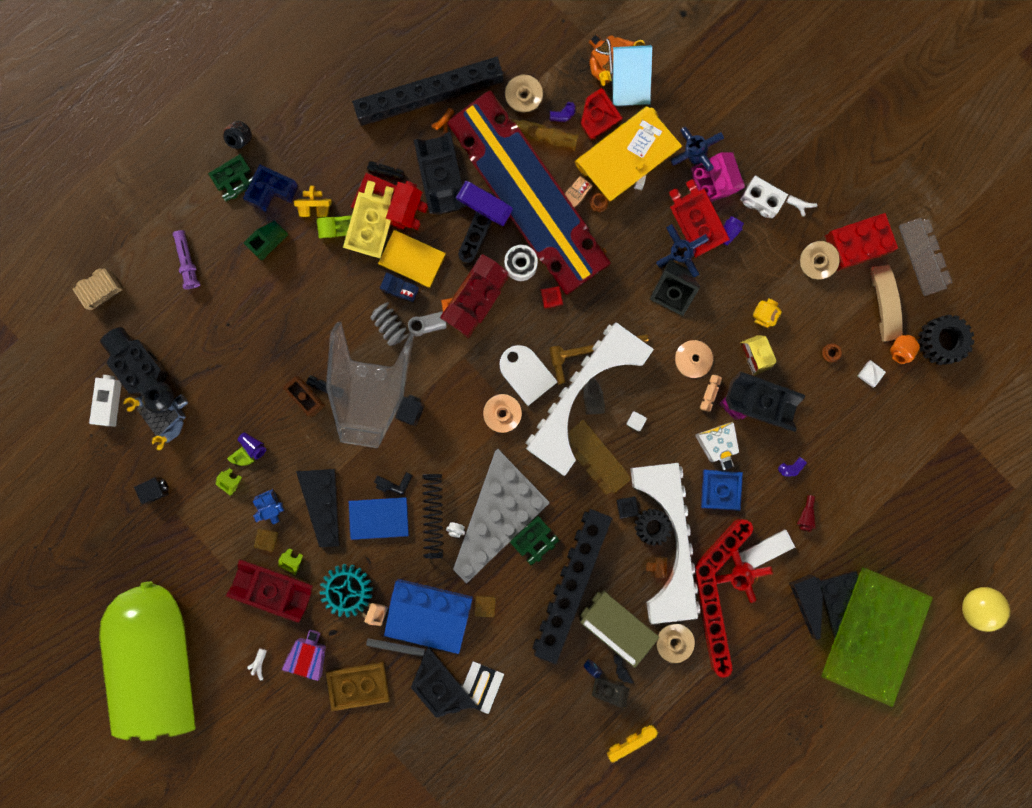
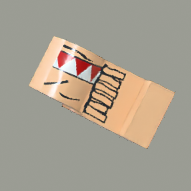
[565,176,592,209]

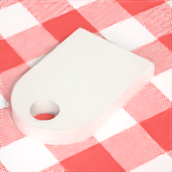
[500,345,557,406]

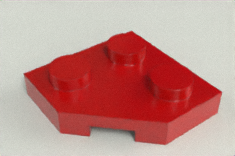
[580,88,623,141]

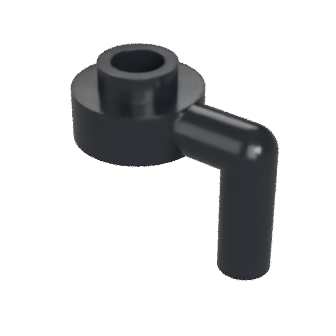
[374,472,413,495]

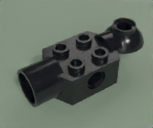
[100,327,174,413]

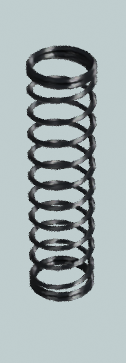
[422,474,444,558]

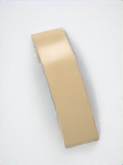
[870,265,903,342]

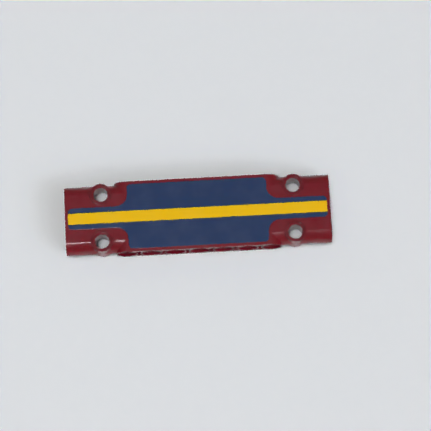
[447,91,611,295]

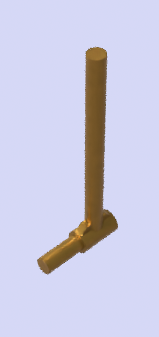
[549,334,648,385]

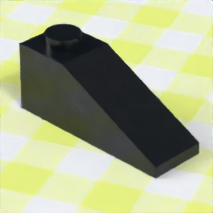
[789,574,823,640]

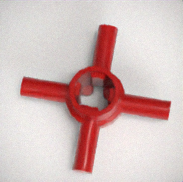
[715,548,773,603]

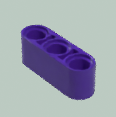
[456,181,513,226]

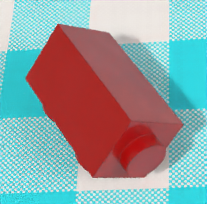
[386,181,423,228]

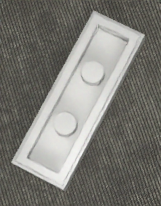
[739,530,795,568]

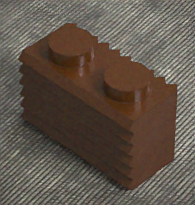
[283,375,326,417]

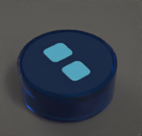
[584,659,603,678]

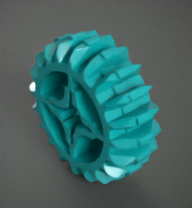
[320,564,373,617]

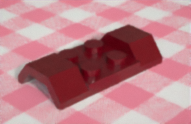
[440,254,509,339]
[225,559,313,623]

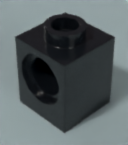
[134,477,169,505]

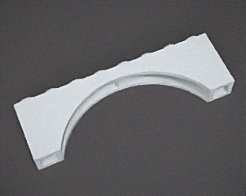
[525,323,654,476]
[630,463,700,624]

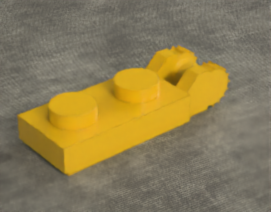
[607,725,658,763]

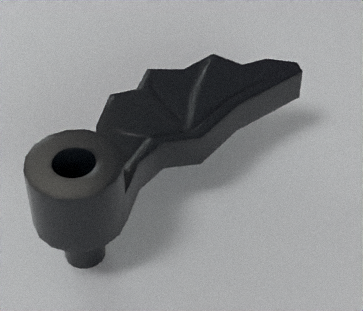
[613,654,634,684]

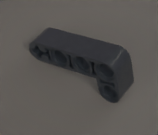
[458,190,496,266]

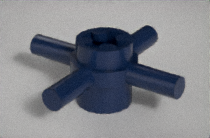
[670,127,724,172]
[656,224,710,277]

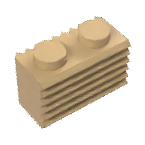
[73,268,123,310]

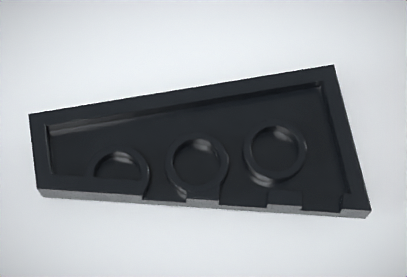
[296,469,340,547]

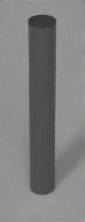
[366,638,425,657]

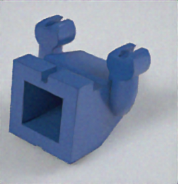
[253,489,284,524]

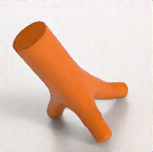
[431,108,455,133]

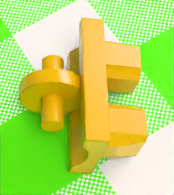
[294,186,332,217]

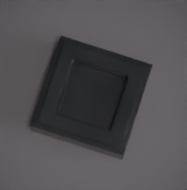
[616,496,639,519]

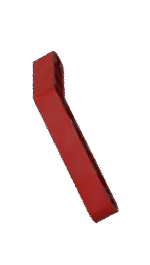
[694,519,753,678]

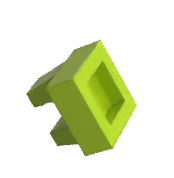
[216,468,242,496]
[278,548,303,575]

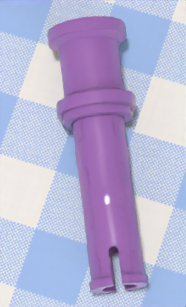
[173,230,200,289]

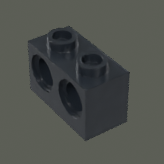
[395,394,425,427]

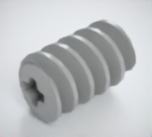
[370,302,409,346]

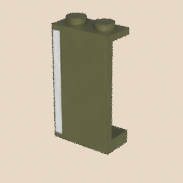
[579,590,660,668]

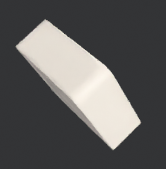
[626,411,647,431]

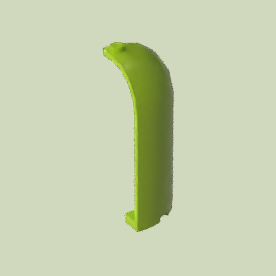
[100,582,195,740]

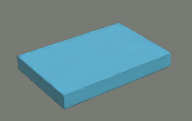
[612,45,652,106]

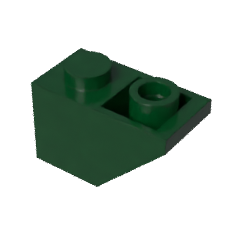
[243,221,289,261]

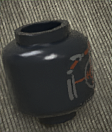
[223,121,252,149]

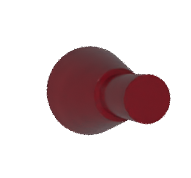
[796,495,816,532]

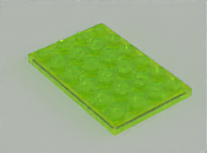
[821,567,933,707]

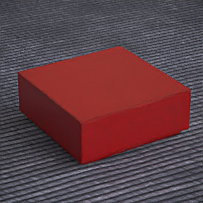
[541,286,563,309]

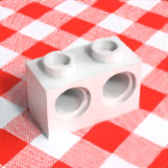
[740,176,788,218]

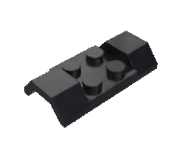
[413,132,466,215]
[726,372,805,432]

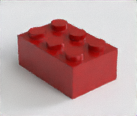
[825,213,898,271]

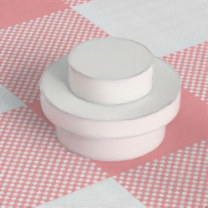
[446,522,465,538]

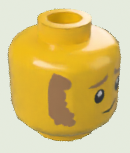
[753,299,782,328]

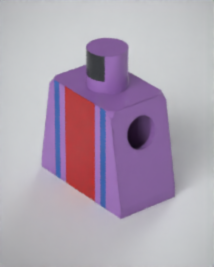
[282,630,326,681]

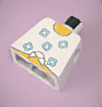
[696,422,739,470]

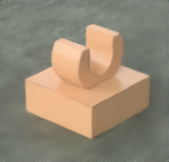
[362,603,388,626]

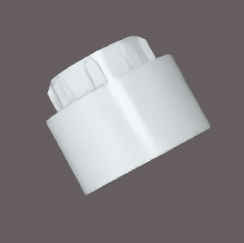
[505,245,538,281]

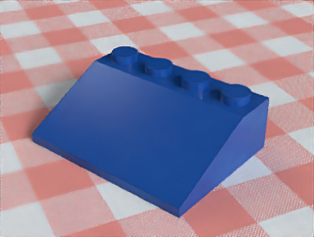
[384,579,473,654]

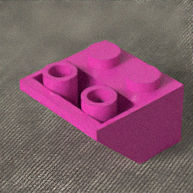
[691,152,745,201]

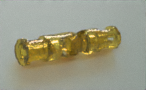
[504,119,579,151]

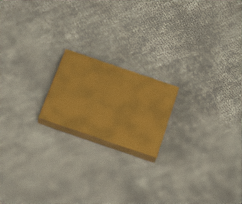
[326,662,390,711]

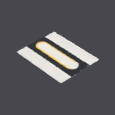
[463,662,504,714]

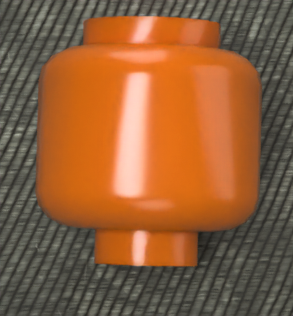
[890,335,920,364]

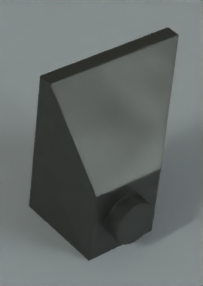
[650,260,700,316]

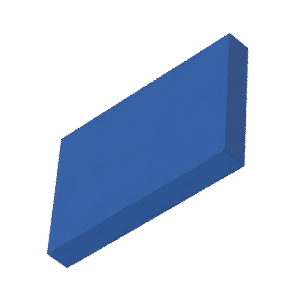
[349,497,409,540]

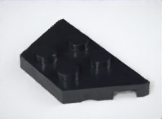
[411,647,478,718]

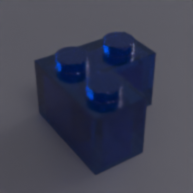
[243,164,299,212]

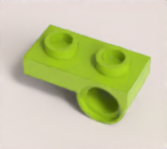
[317,216,352,238]

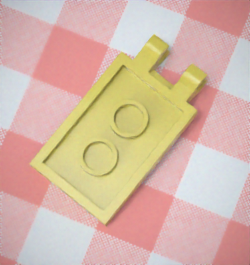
[343,180,394,259]

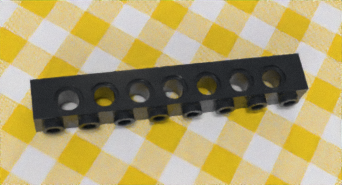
[352,56,503,126]
[532,508,612,664]

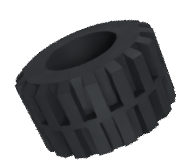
[918,315,975,365]

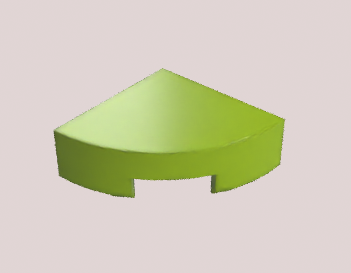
[227,446,256,466]

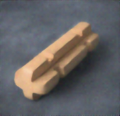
[700,375,722,412]

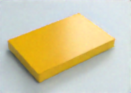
[378,230,446,288]

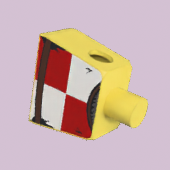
[740,335,776,376]

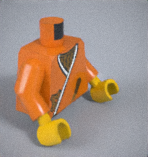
[589,35,646,86]

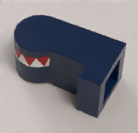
[380,272,419,302]

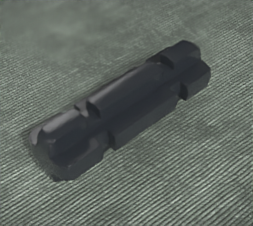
[367,161,404,181]
[306,375,344,398]

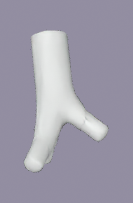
[787,195,817,216]
[247,648,267,680]

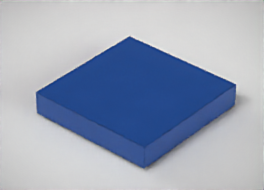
[701,470,743,511]

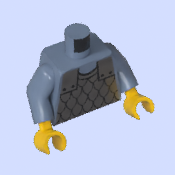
[123,393,188,450]

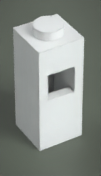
[89,375,121,427]

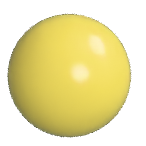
[962,587,1010,632]

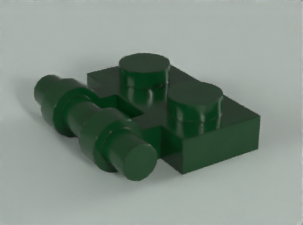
[208,154,258,202]
[510,516,560,566]

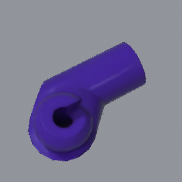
[550,102,576,122]
[778,457,807,477]

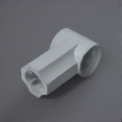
[408,311,447,337]

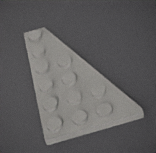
[453,449,550,584]

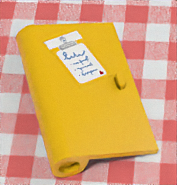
[574,106,682,202]

